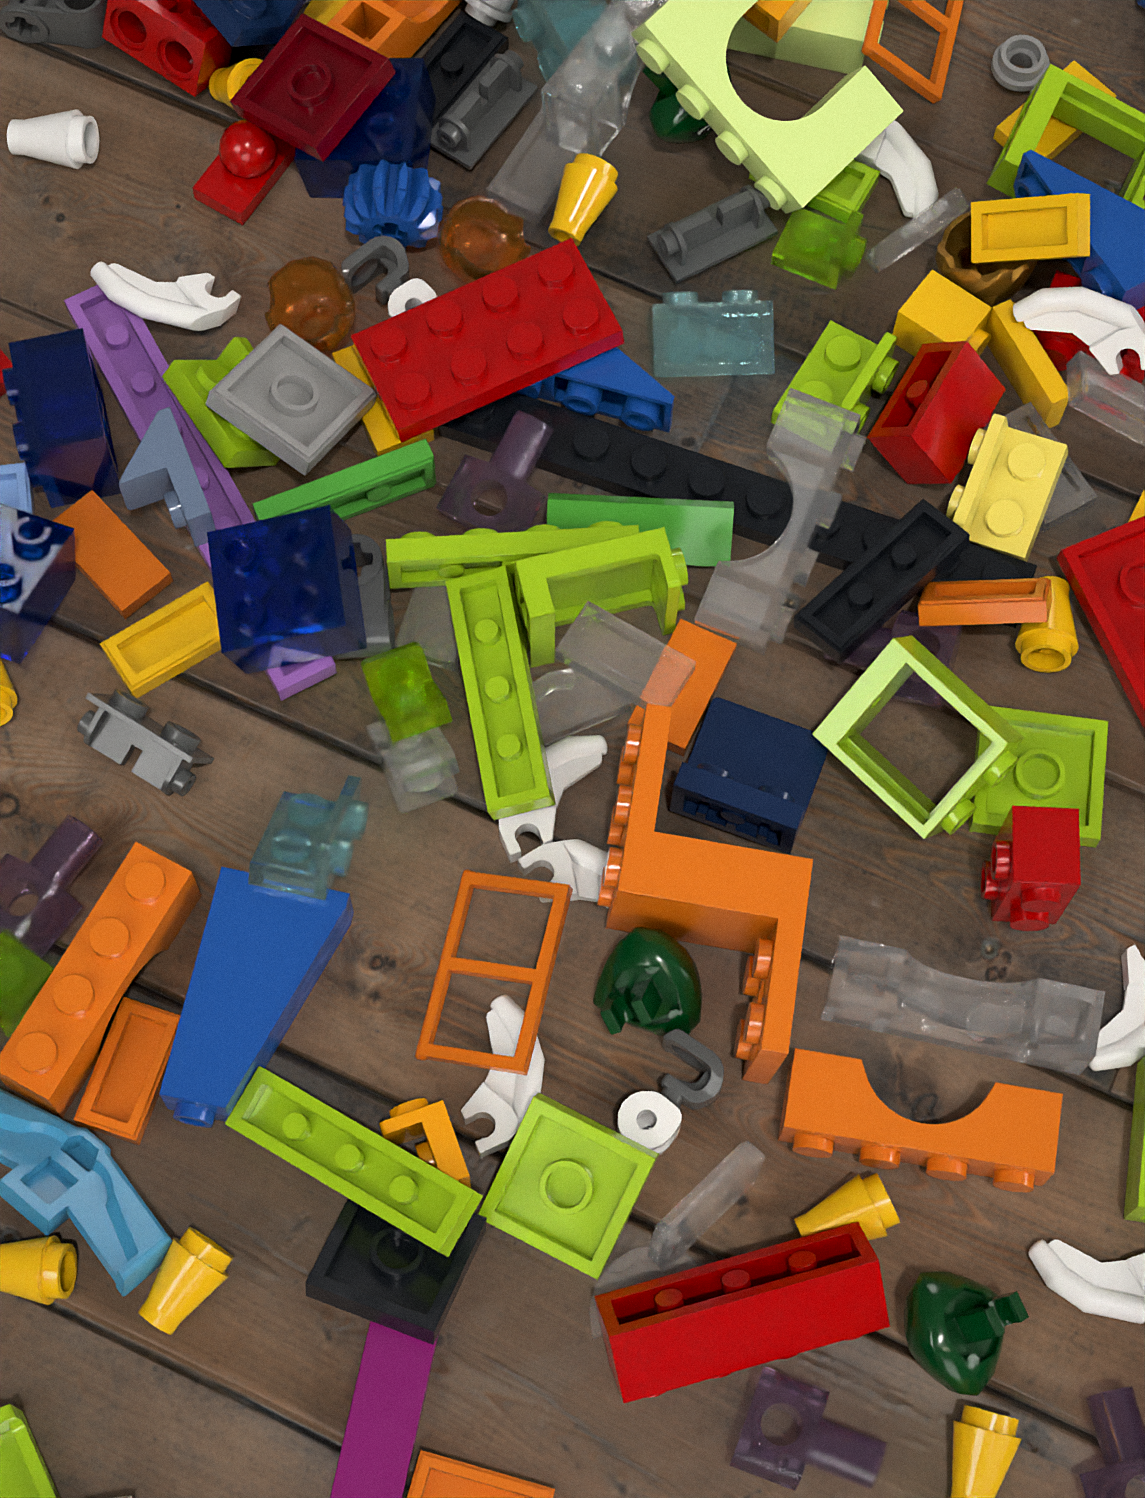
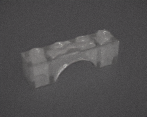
[541,0,665,158]
[694,388,867,655]
[820,935,1105,1075]

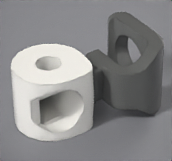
[341,235,438,319]
[617,1029,724,1155]

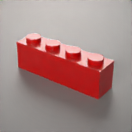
[594,1222,890,1404]

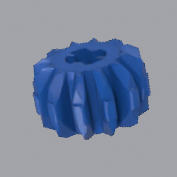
[342,159,443,250]

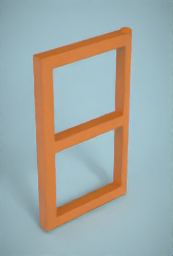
[861,0,964,104]
[415,869,573,1076]

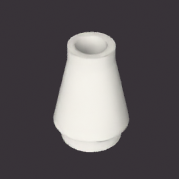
[7,109,99,169]

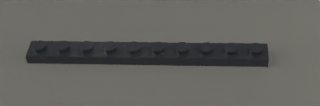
[438,392,1037,628]

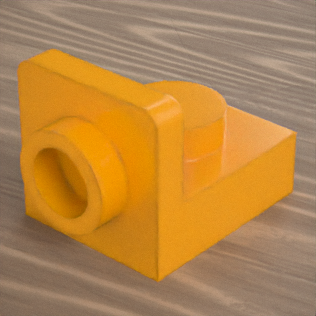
[379,1098,471,1188]

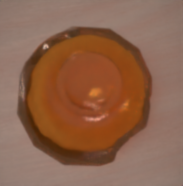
[437,195,531,283]
[264,256,356,353]

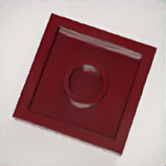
[229,13,396,162]

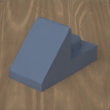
[119,407,219,547]

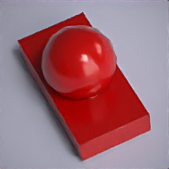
[192,119,301,226]

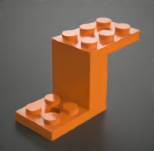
[597,703,813,1085]

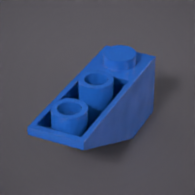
[1013,150,1145,310]
[516,347,675,433]

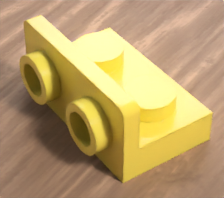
[946,413,1068,562]

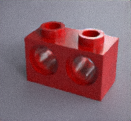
[102,0,233,97]

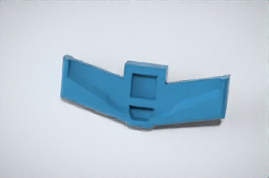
[0,1088,172,1297]

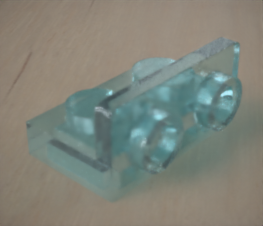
[649,290,775,378]
[248,775,369,900]

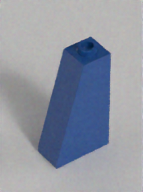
[159,867,354,1128]

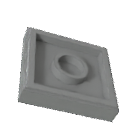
[205,324,377,476]

